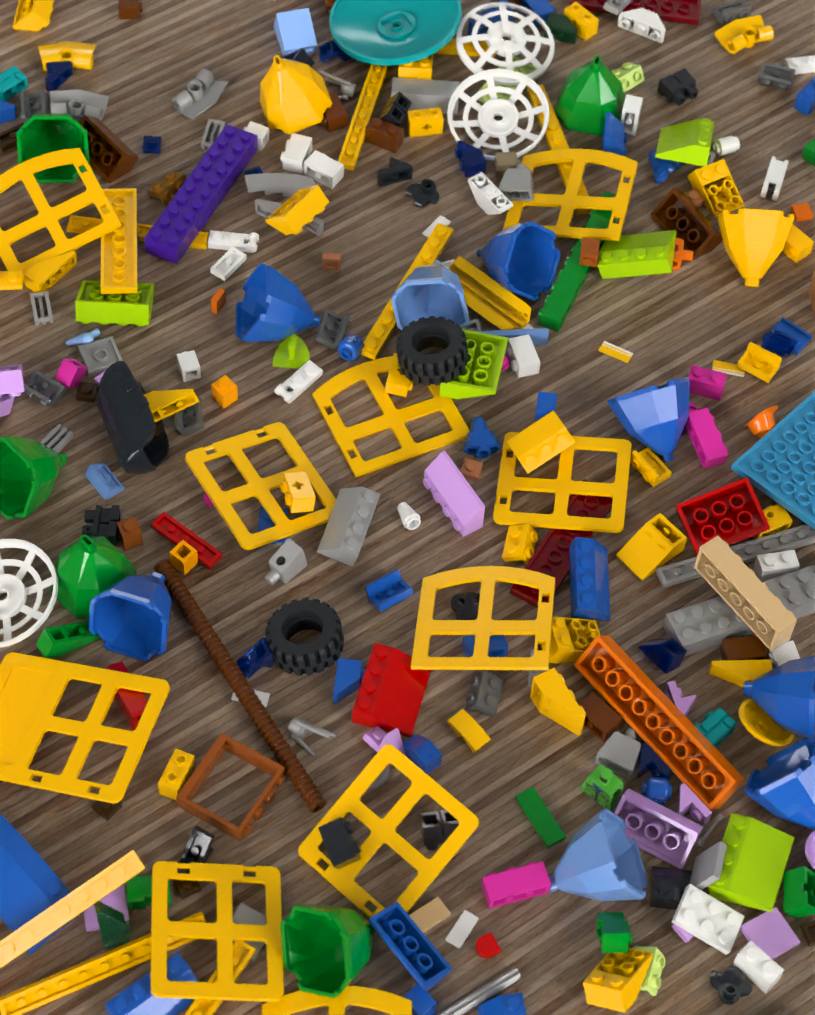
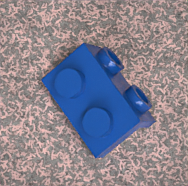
[365,569,414,612]

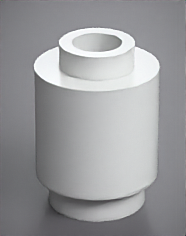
[713,135,740,156]

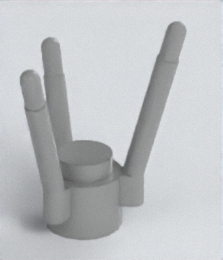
[318,70,356,100]
[288,717,336,757]

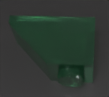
[544,12,577,45]
[94,901,132,949]

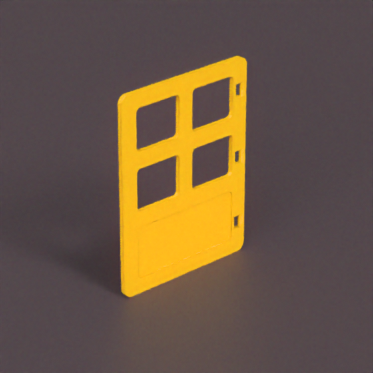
[0,652,170,803]

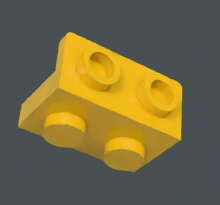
[737,342,782,383]
[630,447,672,487]
[502,524,538,565]

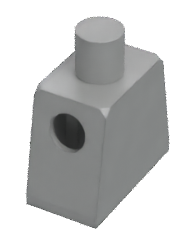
[498,163,533,201]
[264,538,308,585]
[595,728,641,780]

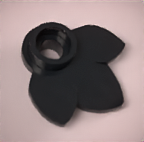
[405,179,439,207]
[450,592,480,620]
[710,966,753,1005]

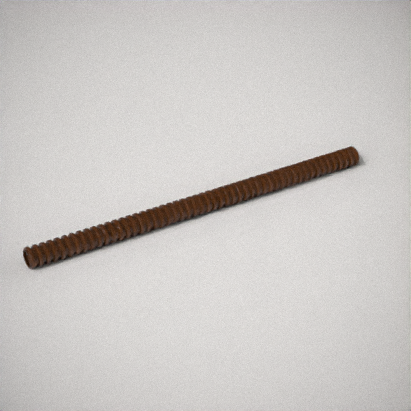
[154,559,326,812]

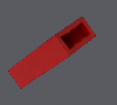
[105,661,154,731]

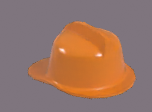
[744,405,778,438]

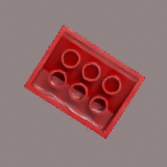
[676,477,770,555]
[352,643,431,737]

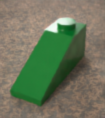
[36,621,101,659]

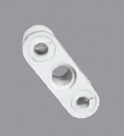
[760,156,789,201]

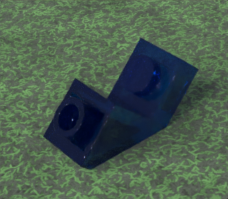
[319,39,352,62]

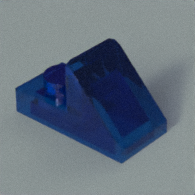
[45,61,74,92]
[236,637,273,678]
[637,742,672,781]

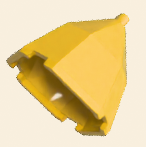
[260,55,332,135]
[718,208,794,287]

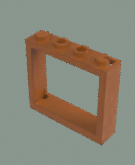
[176,733,286,842]

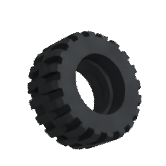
[396,316,468,386]
[265,598,344,676]

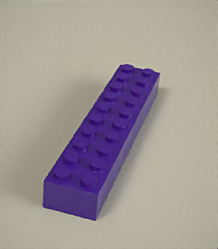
[144,124,258,264]

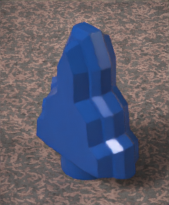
[648,149,682,184]
[464,416,501,459]

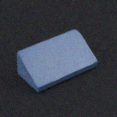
[85,463,125,500]

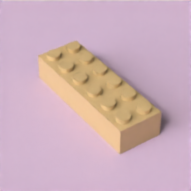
[694,536,797,652]

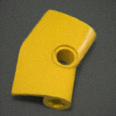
[714,15,774,54]
[38,41,97,71]

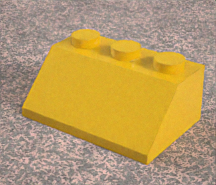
[12,0,54,31]
[265,185,329,235]
[506,410,575,474]

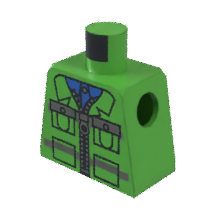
[580,764,624,812]

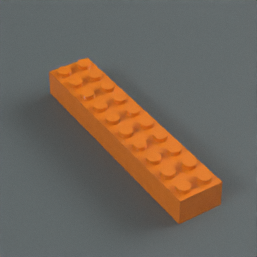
[574,635,746,810]

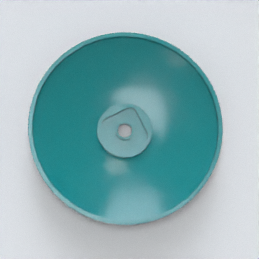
[329,0,462,65]

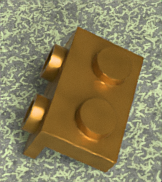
[147,172,186,207]

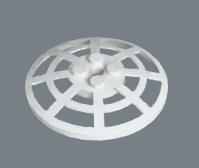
[456,2,554,86]
[447,69,549,160]
[0,539,58,648]

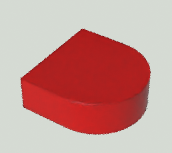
[475,932,501,959]

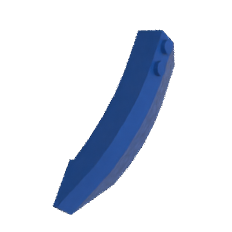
[0,814,82,955]

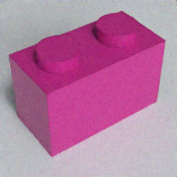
[688,365,727,401]

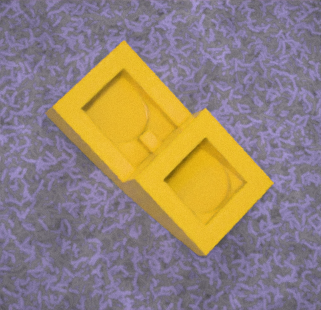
[447,709,491,753]

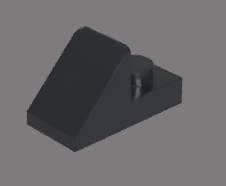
[377,157,413,187]
[179,826,215,870]

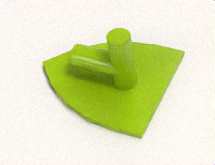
[272,334,310,369]

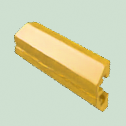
[448,255,531,330]

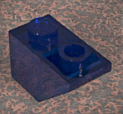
[455,140,486,178]
[760,330,798,357]
[639,638,687,674]

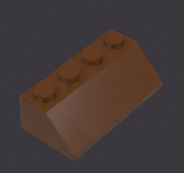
[80,115,139,183]
[651,188,723,260]

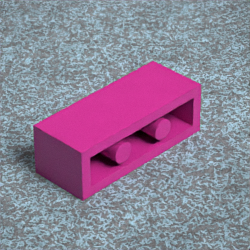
[685,408,729,469]
[481,861,551,909]

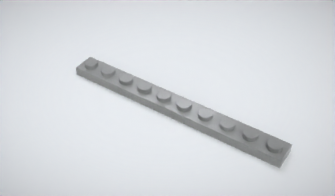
[656,524,815,588]

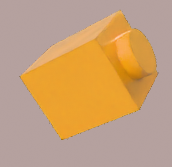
[211,375,238,409]
[169,540,198,575]

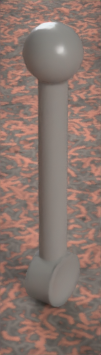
[697,813,724,847]

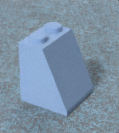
[274,8,317,56]

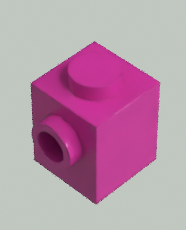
[55,358,87,389]

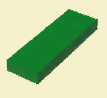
[515,787,566,849]

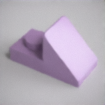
[664,681,696,716]
[363,726,406,765]
[677,783,712,826]

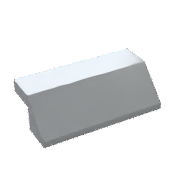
[391,77,459,115]

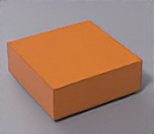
[791,202,814,222]
[211,288,226,314]

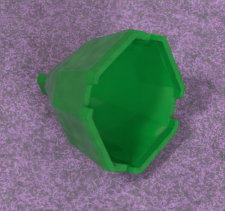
[554,55,625,136]
[16,113,90,183]
[0,436,67,520]
[50,535,137,619]
[280,904,376,998]

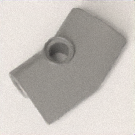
[171,69,228,119]
[50,90,109,121]

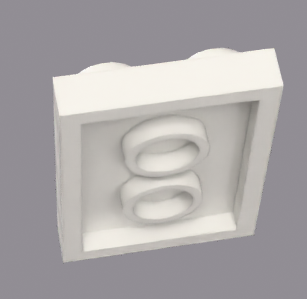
[672,884,744,955]

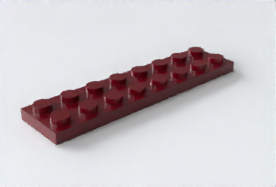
[570,0,701,25]
[510,479,613,608]

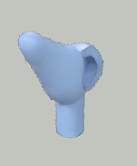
[65,328,100,346]

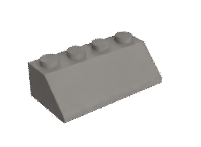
[317,487,380,567]

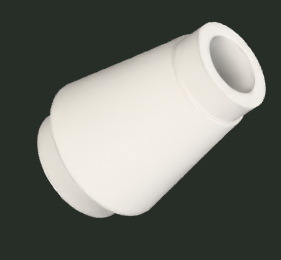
[397,502,421,530]

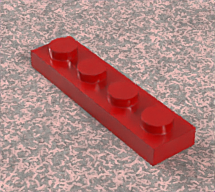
[151,512,222,570]

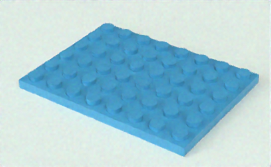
[731,391,815,530]

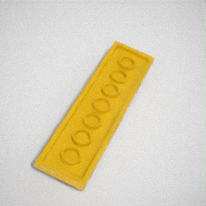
[101,188,138,294]

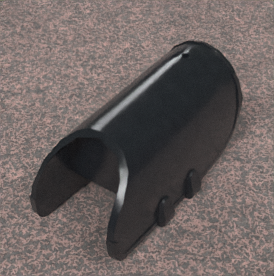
[97,361,169,474]

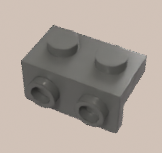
[712,0,752,25]
[758,62,796,91]
[19,90,48,121]
[315,309,350,349]
[24,369,67,407]
[173,395,204,436]
[465,670,504,717]

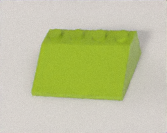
[655,118,714,167]
[597,230,676,279]
[75,280,155,327]
[439,329,509,399]
[708,813,795,912]

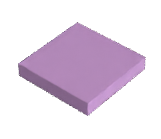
[84,884,130,932]
[740,907,800,959]

